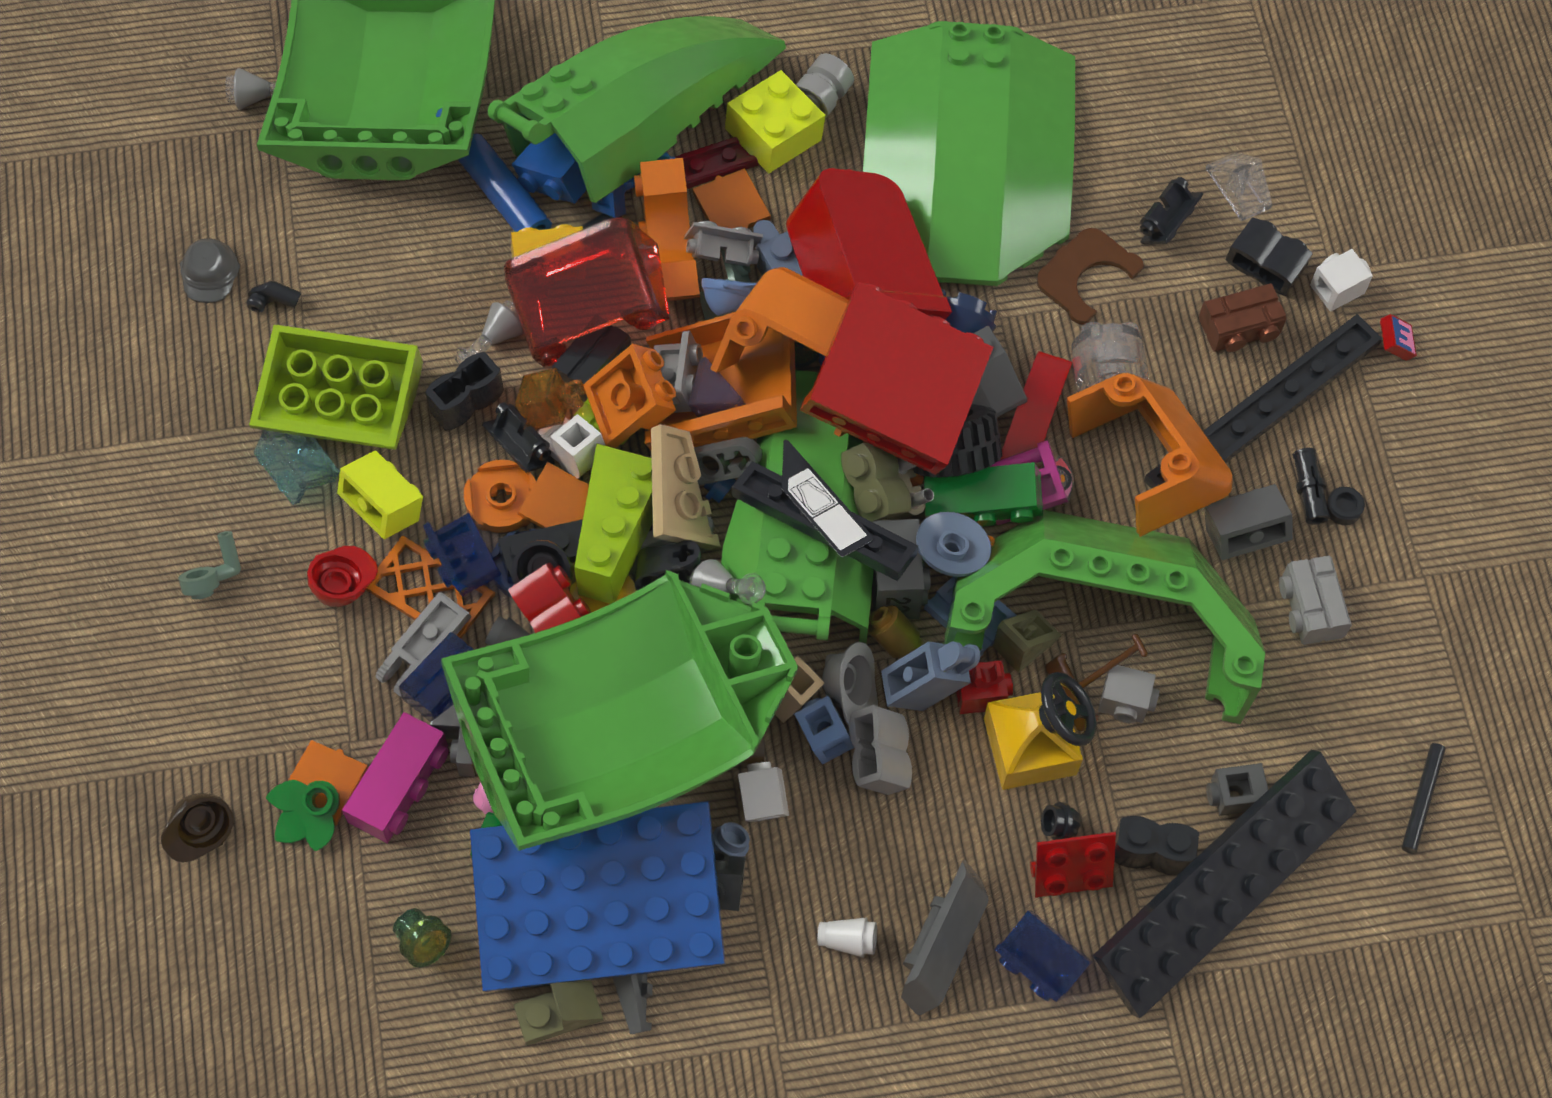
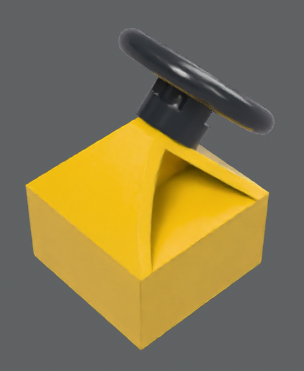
[984,672,1097,790]

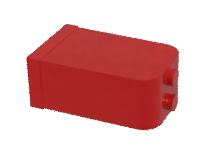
[786,168,952,320]

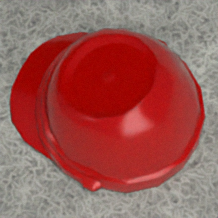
[307,546,378,607]

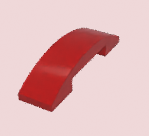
[999,351,1073,466]

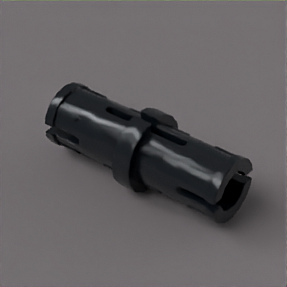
[1292,448,1330,525]

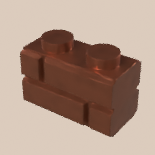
[1199,284,1286,352]

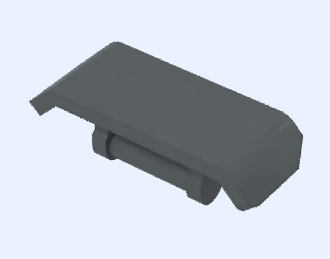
[901,860,989,1015]

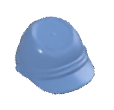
[701,278,757,315]

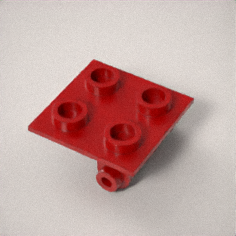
[1030,832,1116,898]

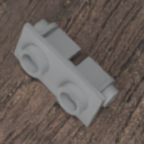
[684,221,763,267]

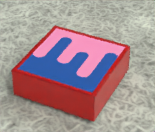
[1380,314,1417,361]

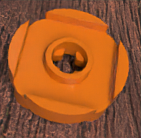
[464,460,536,533]

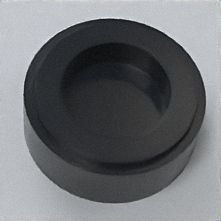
[1326,487,1365,525]

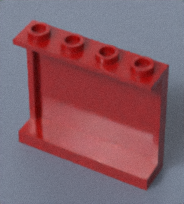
[800,282,994,475]

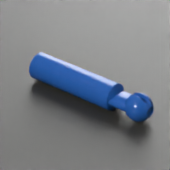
[436,108,552,232]

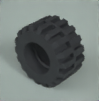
[913,404,1002,478]

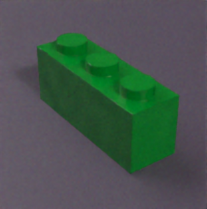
[924,462,1043,527]

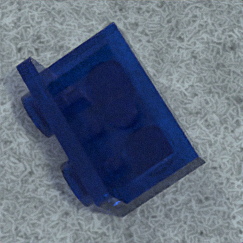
[423,513,502,597]
[994,910,1093,1002]

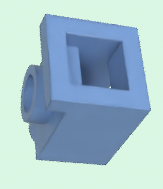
[794,696,854,765]

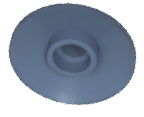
[916,512,991,577]

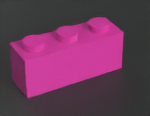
[342,712,449,844]

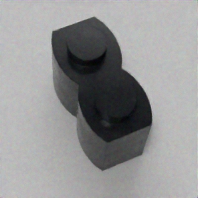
[1225,217,1313,296]
[425,352,504,431]
[1114,816,1200,876]

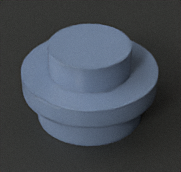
[712,822,750,857]

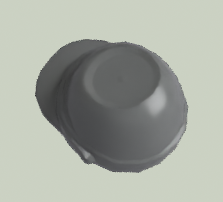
[180,238,240,303]

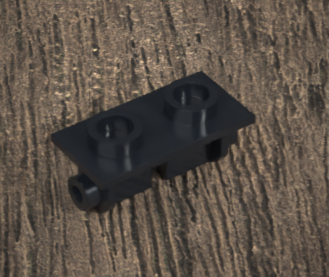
[1140,177,1204,244]
[482,402,554,473]

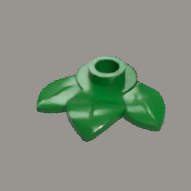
[266,780,340,851]

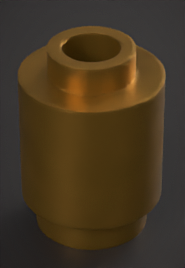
[868,606,923,659]

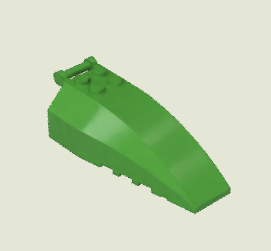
[488,16,786,203]
[721,370,874,644]

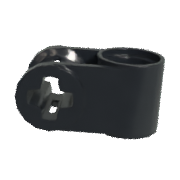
[634,540,702,591]

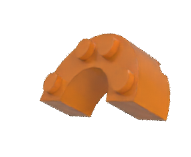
[634,158,700,302]

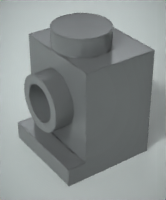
[1206,763,1268,816]

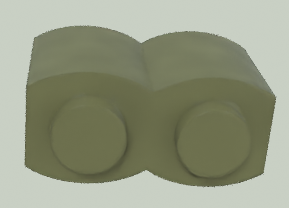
[841,443,911,522]

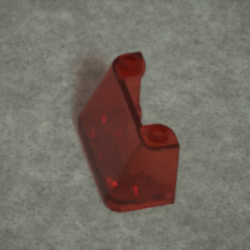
[504,218,670,367]

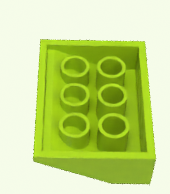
[249,324,423,450]

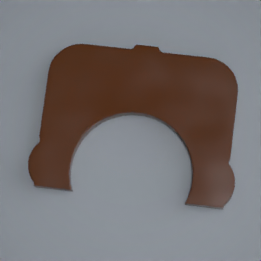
[1037,228,1144,325]

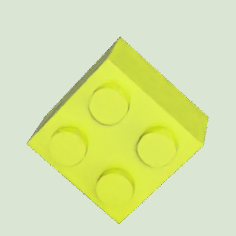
[725,70,826,174]

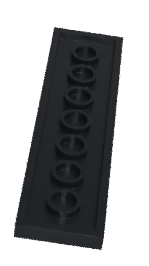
[1092,749,1356,1018]

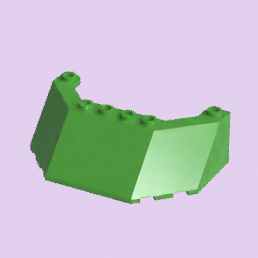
[943,510,1265,724]

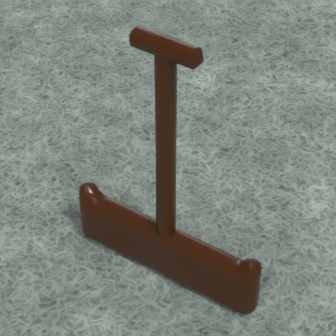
[1045,633,1148,731]

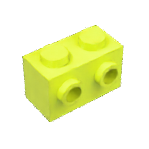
[337,450,423,540]

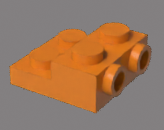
[583,343,676,448]

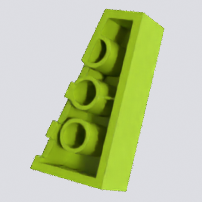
[574,443,653,604]

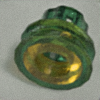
[393,908,452,968]

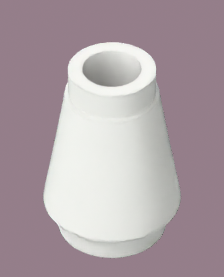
[817,917,877,958]

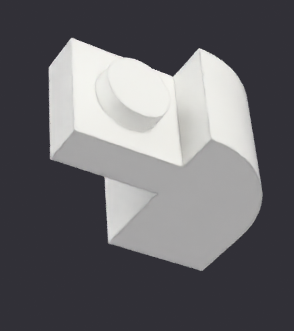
[538,413,606,479]

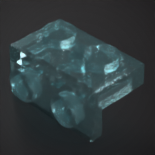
[254,430,340,505]

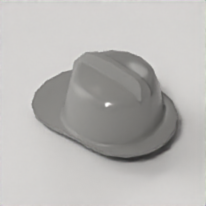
[822,642,878,725]

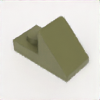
[513,981,604,1046]

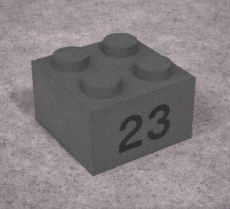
[872,519,931,620]

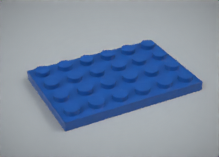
[470,801,726,992]

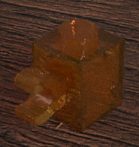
[515,368,586,430]

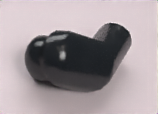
[246,281,302,313]

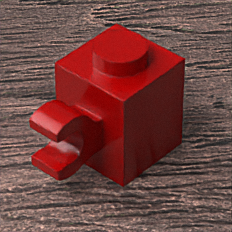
[956,660,1013,715]

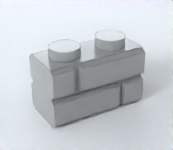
[1279,555,1352,645]

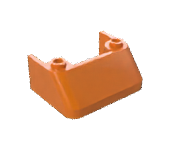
[710,267,849,437]
[1067,373,1232,537]

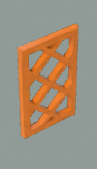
[366,535,496,646]

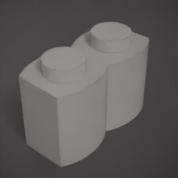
[849,705,912,795]

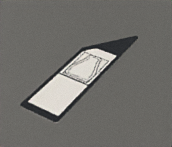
[782,440,874,557]

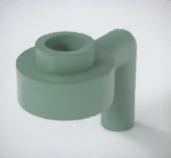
[178,531,241,599]

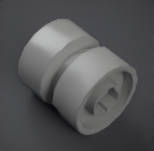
[796,53,854,119]

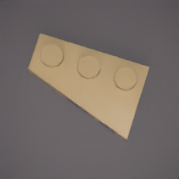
[651,424,721,550]

